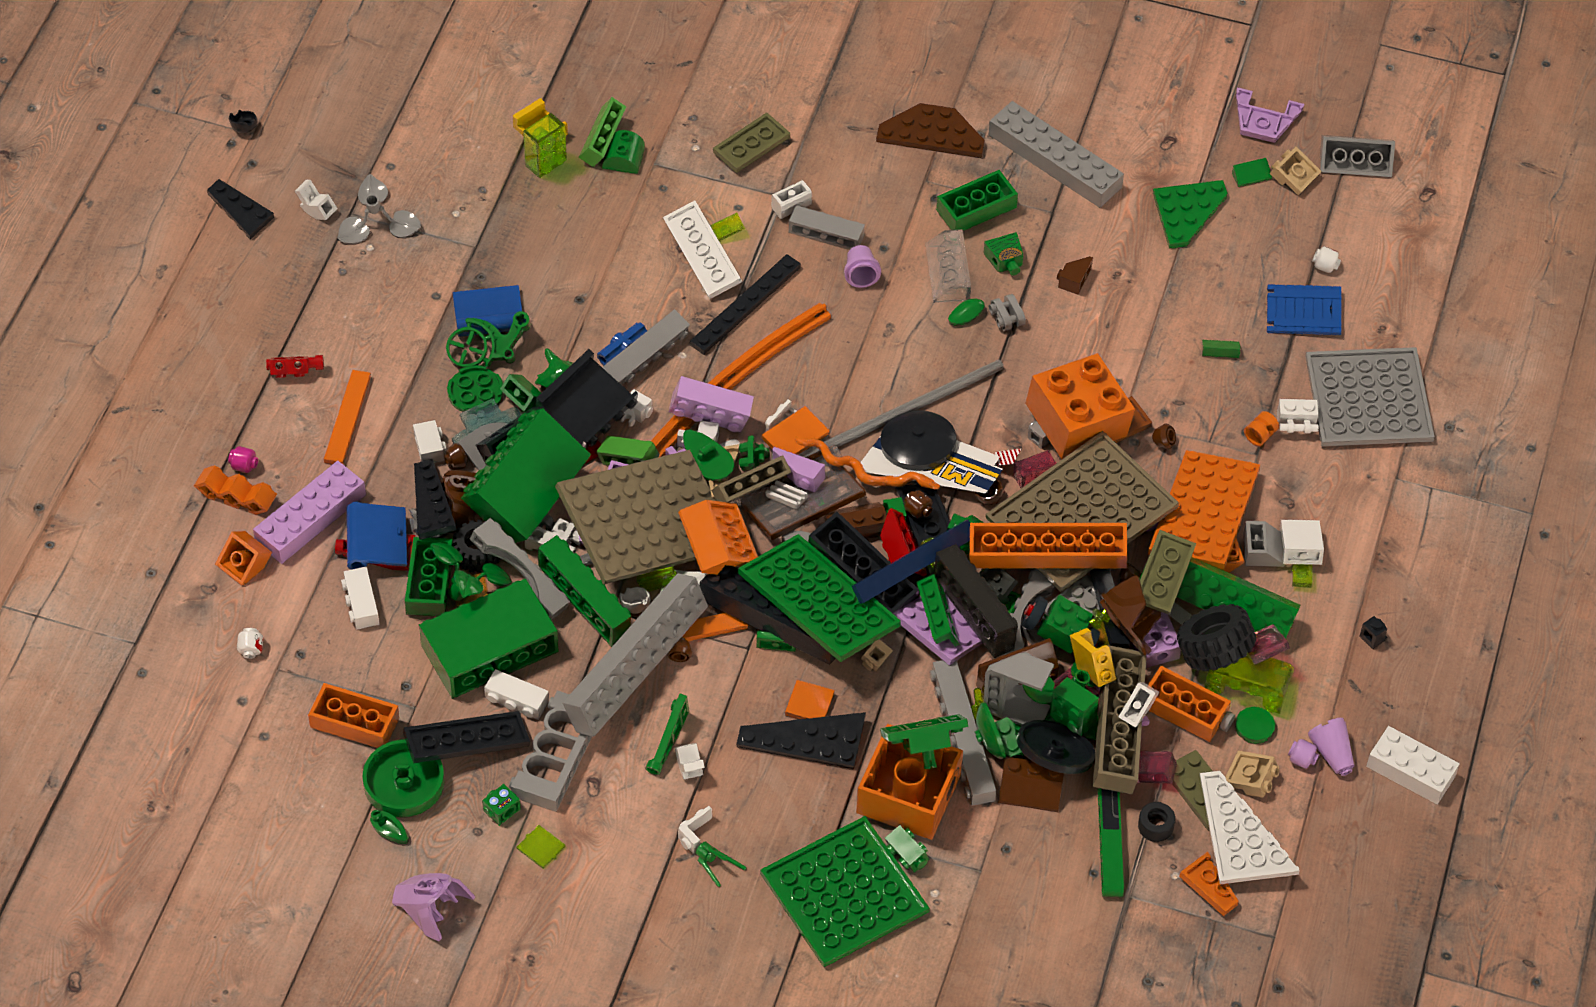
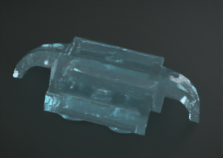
[452,398,521,444]

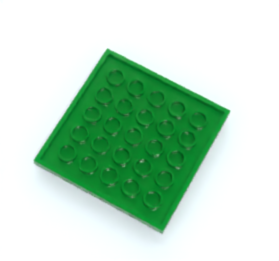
[760,816,930,967]

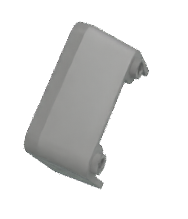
[984,652,1054,726]

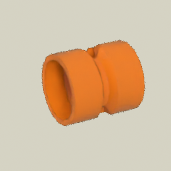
[1244,411,1279,446]

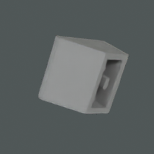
[1243,521,1285,567]

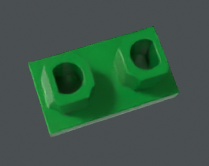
[739,435,770,471]

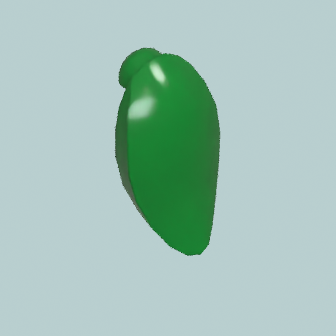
[948,298,985,326]
[370,810,409,844]

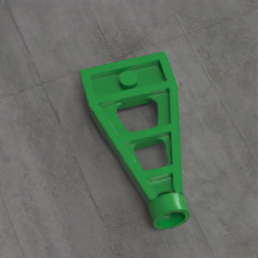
[645,693,690,775]

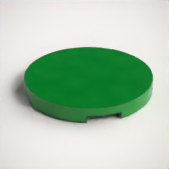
[447,365,504,414]

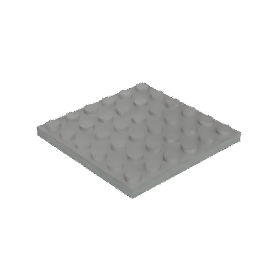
[1305,347,1434,446]

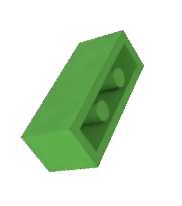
[597,435,660,466]

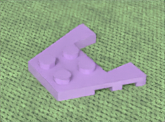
[1236,87,1304,143]

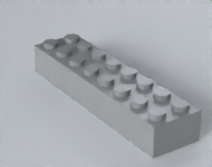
[988,101,1124,208]

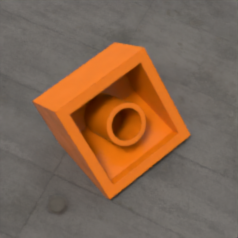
[215,531,272,586]

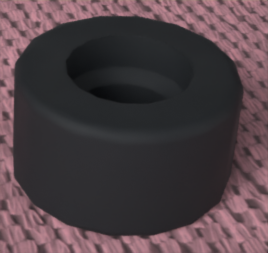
[1138,802,1176,842]

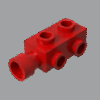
[266,355,324,378]

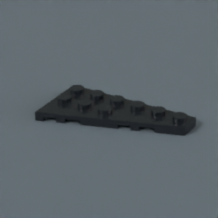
[736,712,866,769]

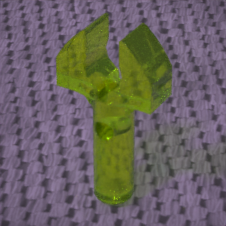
[1090,608,1110,629]
[971,688,983,719]

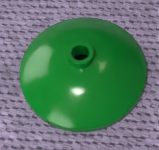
[974,702,1006,760]

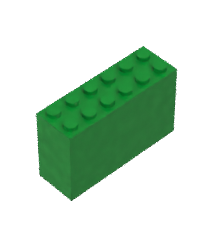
[461,408,591,543]
[419,578,559,699]

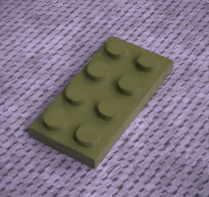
[713,112,790,173]
[1140,530,1196,615]
[1162,750,1213,831]

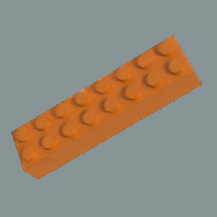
[969,523,1127,568]

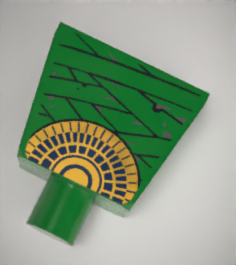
[983,232,1023,276]

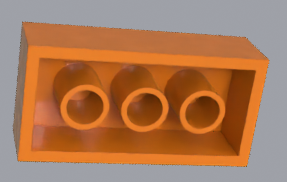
[1148,666,1231,742]
[308,683,400,748]

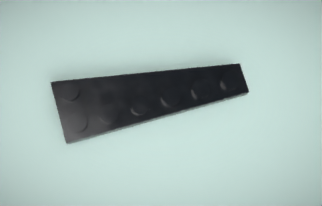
[414,459,457,540]

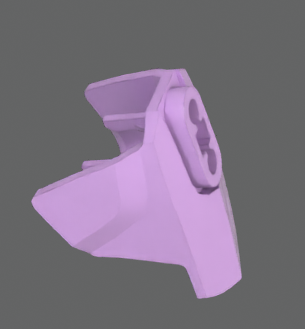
[392,873,475,941]

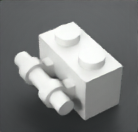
[1277,399,1318,434]

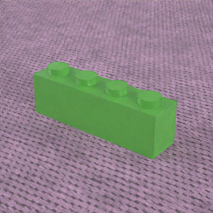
[578,97,626,167]

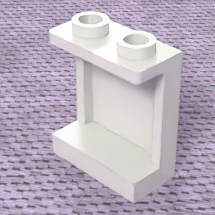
[1280,520,1324,565]

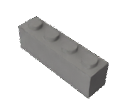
[788,205,865,250]

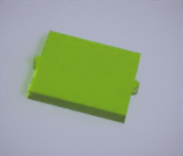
[516,825,566,869]

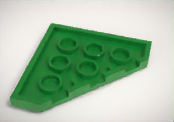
[1153,180,1228,249]

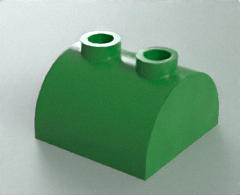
[602,130,645,174]

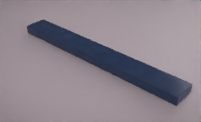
[852,520,970,604]

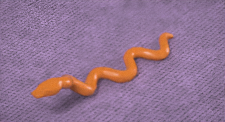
[795,437,940,490]

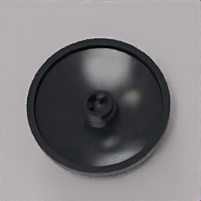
[880,410,956,471]
[1016,720,1095,774]

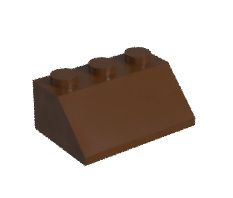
[824,502,887,539]
[998,757,1064,812]

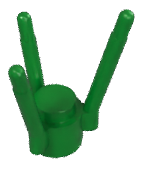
[696,841,747,887]

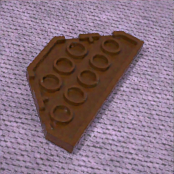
[876,103,985,158]

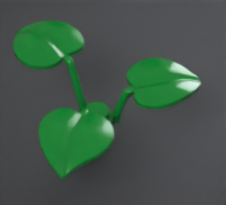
[430,543,513,601]
[1022,662,1098,741]

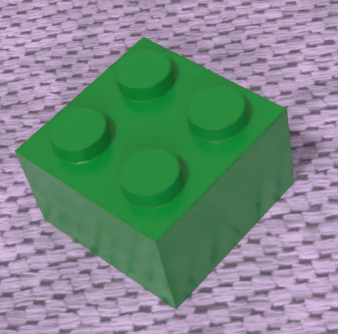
[1050,677,1099,736]

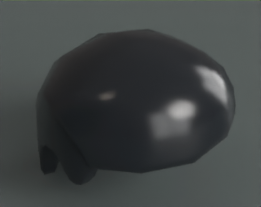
[228,110,258,134]

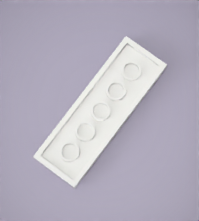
[663,201,742,299]

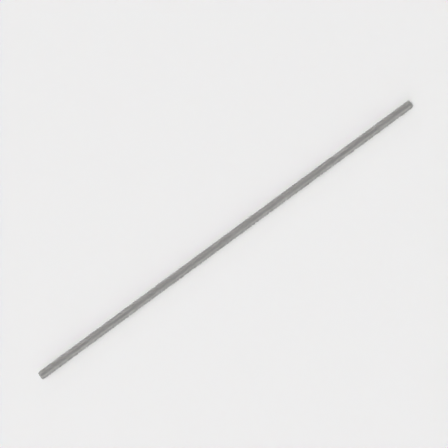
[543,359,1004,578]

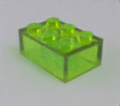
[523,113,567,178]

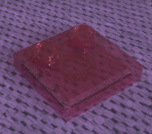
[1247,624,1290,665]

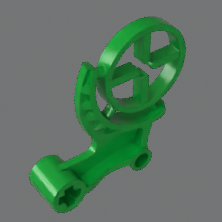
[446,311,531,368]

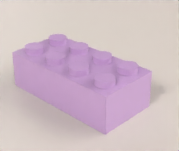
[669,376,754,432]

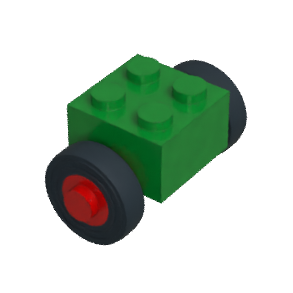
[1022,594,1100,654]

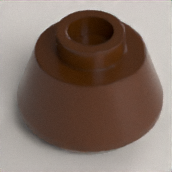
[1152,423,1176,449]
[444,443,468,468]
[1119,563,1142,583]
[666,637,693,662]

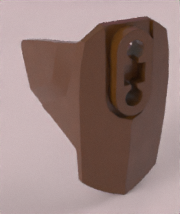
[441,470,483,533]
[1100,576,1161,656]

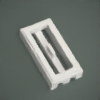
[765,481,808,509]

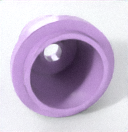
[844,245,881,288]

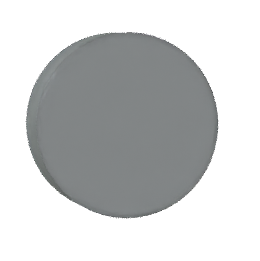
[1219,711,1235,732]

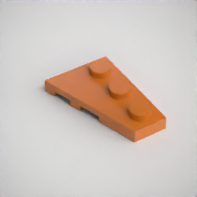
[1179,852,1239,916]

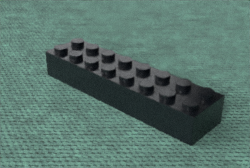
[699,565,836,665]

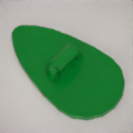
[683,430,734,481]

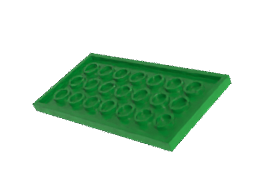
[738,534,901,662]

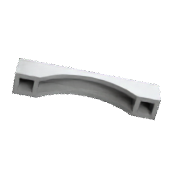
[470,518,570,621]
[993,568,1055,658]

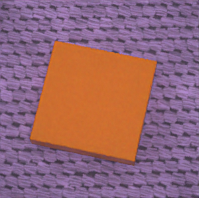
[785,680,835,719]

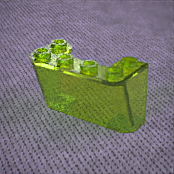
[1205,651,1294,714]

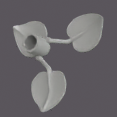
[337,174,421,244]

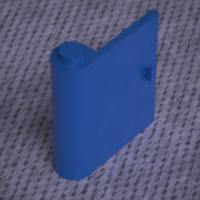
[453,285,525,337]
[346,502,407,570]

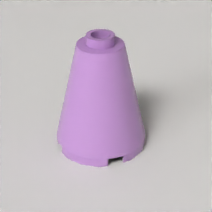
[1308,718,1354,776]

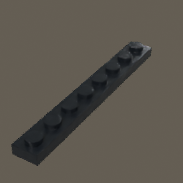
[690,254,801,355]

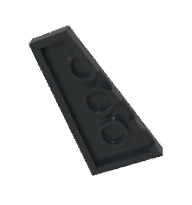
[207,179,274,239]

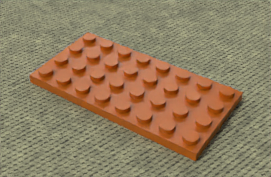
[1148,450,1260,570]

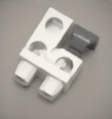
[525,513,581,553]

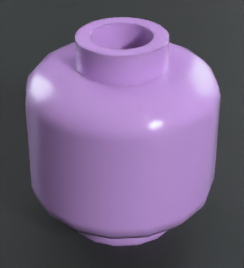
[1288,739,1319,769]

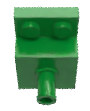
[880,714,968,769]

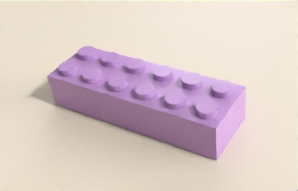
[253,461,366,564]

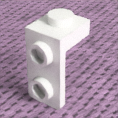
[678,806,712,854]

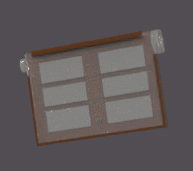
[733,445,866,541]

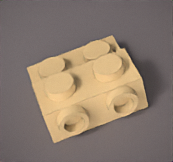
[1270,147,1321,195]
[1225,751,1280,798]

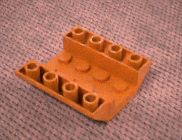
[678,500,758,575]

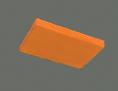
[761,406,830,455]

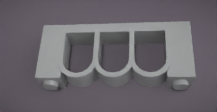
[509,690,592,812]

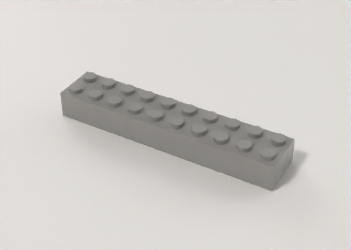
[563,573,708,737]

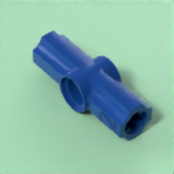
[597,322,647,366]

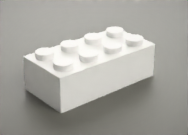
[1366,726,1460,805]

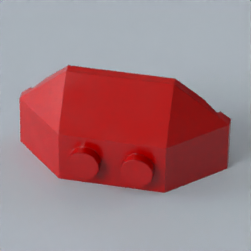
[880,508,927,577]

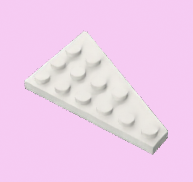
[1200,771,1299,884]

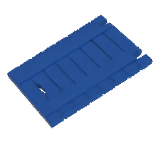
[1267,284,1341,335]

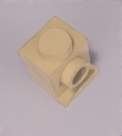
[861,639,893,672]

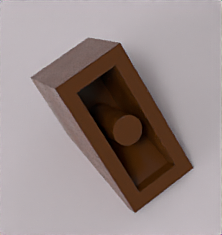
[1057,256,1093,295]

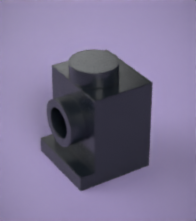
[1359,616,1388,649]

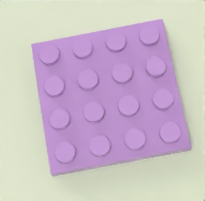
[894,580,1002,665]

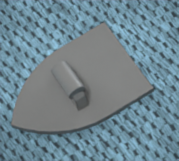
[457,423,508,470]

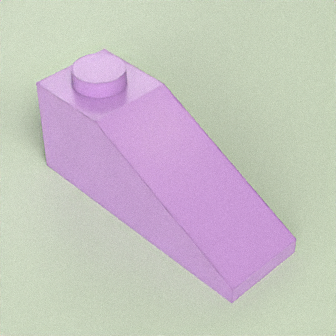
[772,447,825,492]

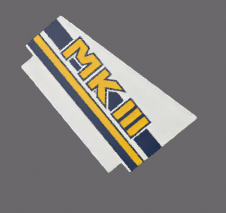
[861,436,1003,493]

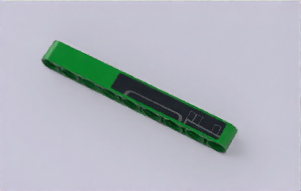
[1097,788,1124,897]

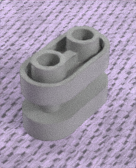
[989,294,1026,331]

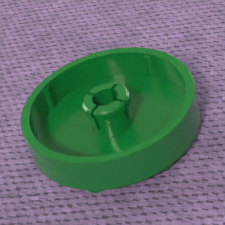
[362,740,445,817]

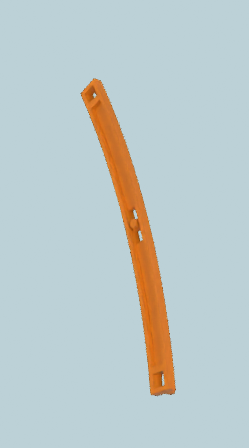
[651,303,831,457]

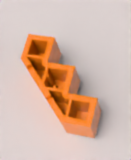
[194,465,277,515]

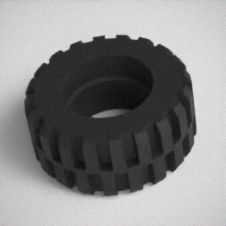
[1177,604,1257,671]

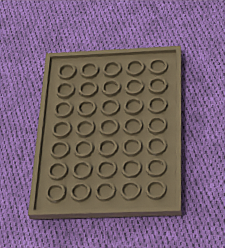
[986,431,1179,592]
[555,450,716,584]

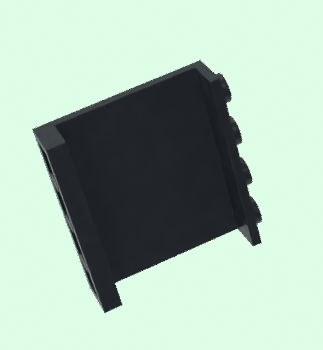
[535,349,638,449]

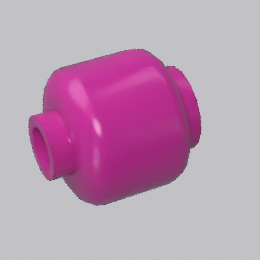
[228,446,258,473]

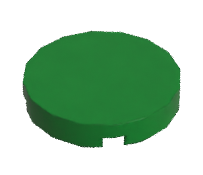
[1235,706,1275,744]

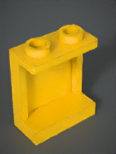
[513,98,568,152]
[1070,628,1116,687]

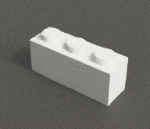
[341,567,379,630]
[484,669,549,720]

